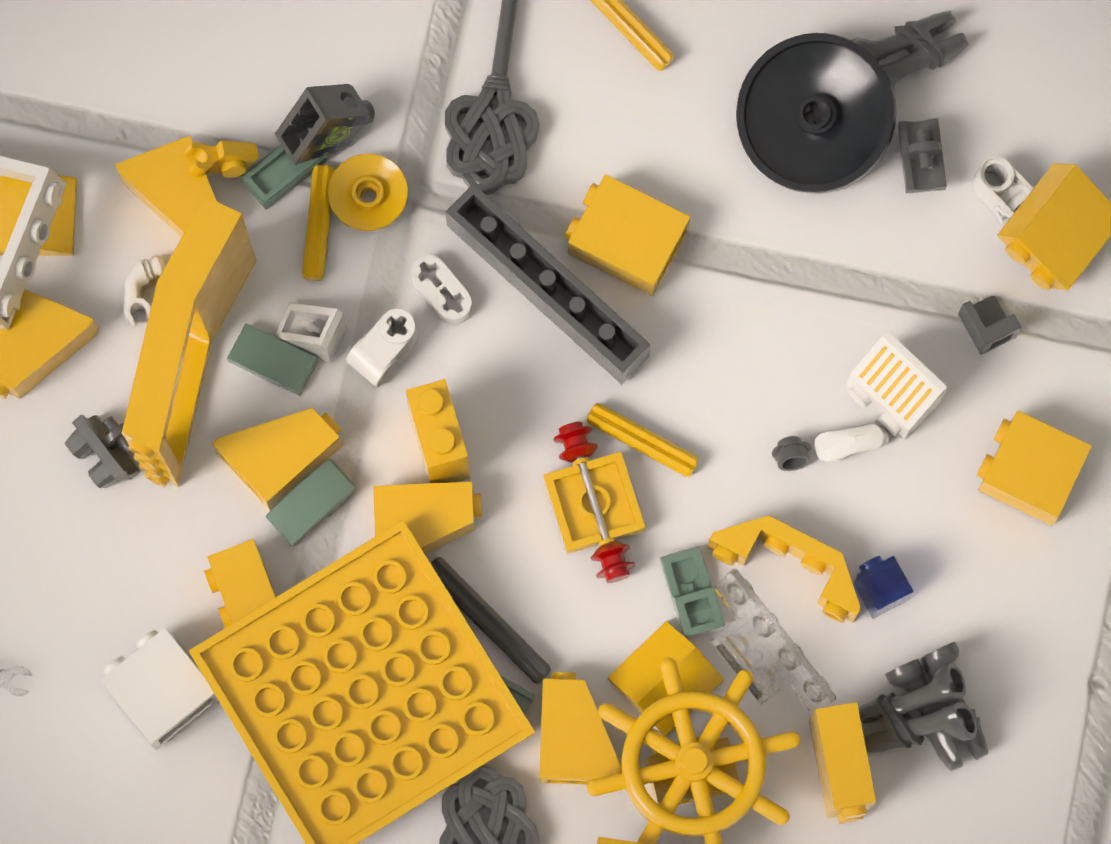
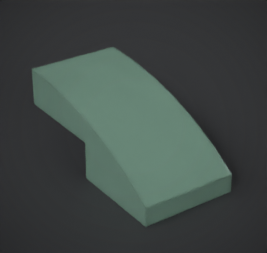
[265,459,357,546]
[659,546,725,638]

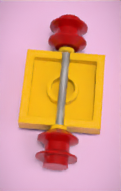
[543,422,646,583]

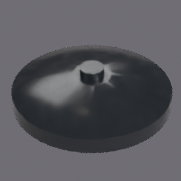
[736,33,897,194]

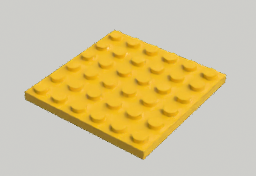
[189,520,535,844]

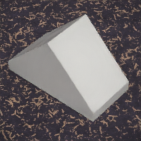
[274,303,347,363]

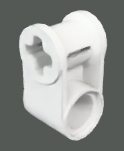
[972,156,1034,226]
[346,308,419,388]

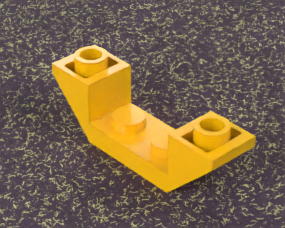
[708,515,861,623]

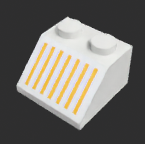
[846,330,948,440]

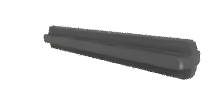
[431,557,551,684]

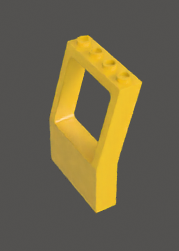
[122,196,257,487]

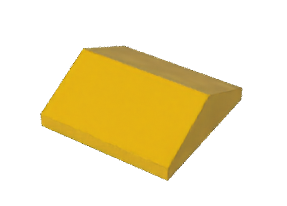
[0,175,77,256]
[607,621,724,737]

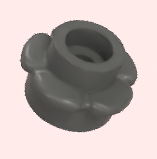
[772,436,812,471]

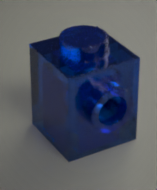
[853,556,914,619]

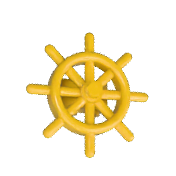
[587,658,800,844]

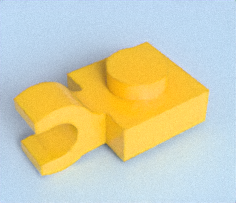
[184,140,259,178]

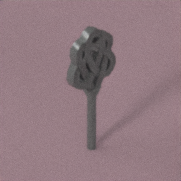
[445,0,540,195]
[439,766,540,844]

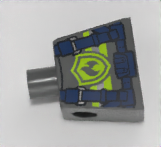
[275,84,375,165]

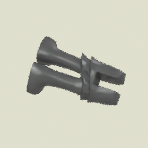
[851,11,969,91]
[885,642,988,771]
[858,662,977,753]

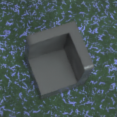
[958,296,1022,355]

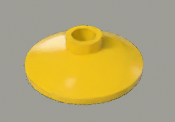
[328,154,408,231]

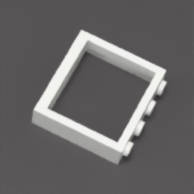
[0,156,67,330]

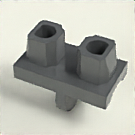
[897,118,947,193]
[65,415,140,488]

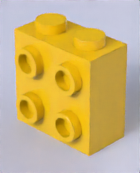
[976,410,1092,526]

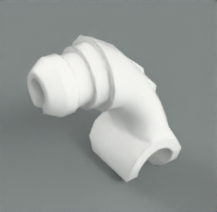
[124,256,166,326]
[814,424,889,461]

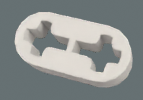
[411,255,472,325]

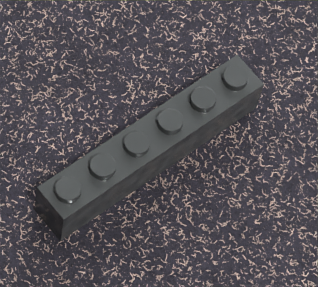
[445,184,651,385]

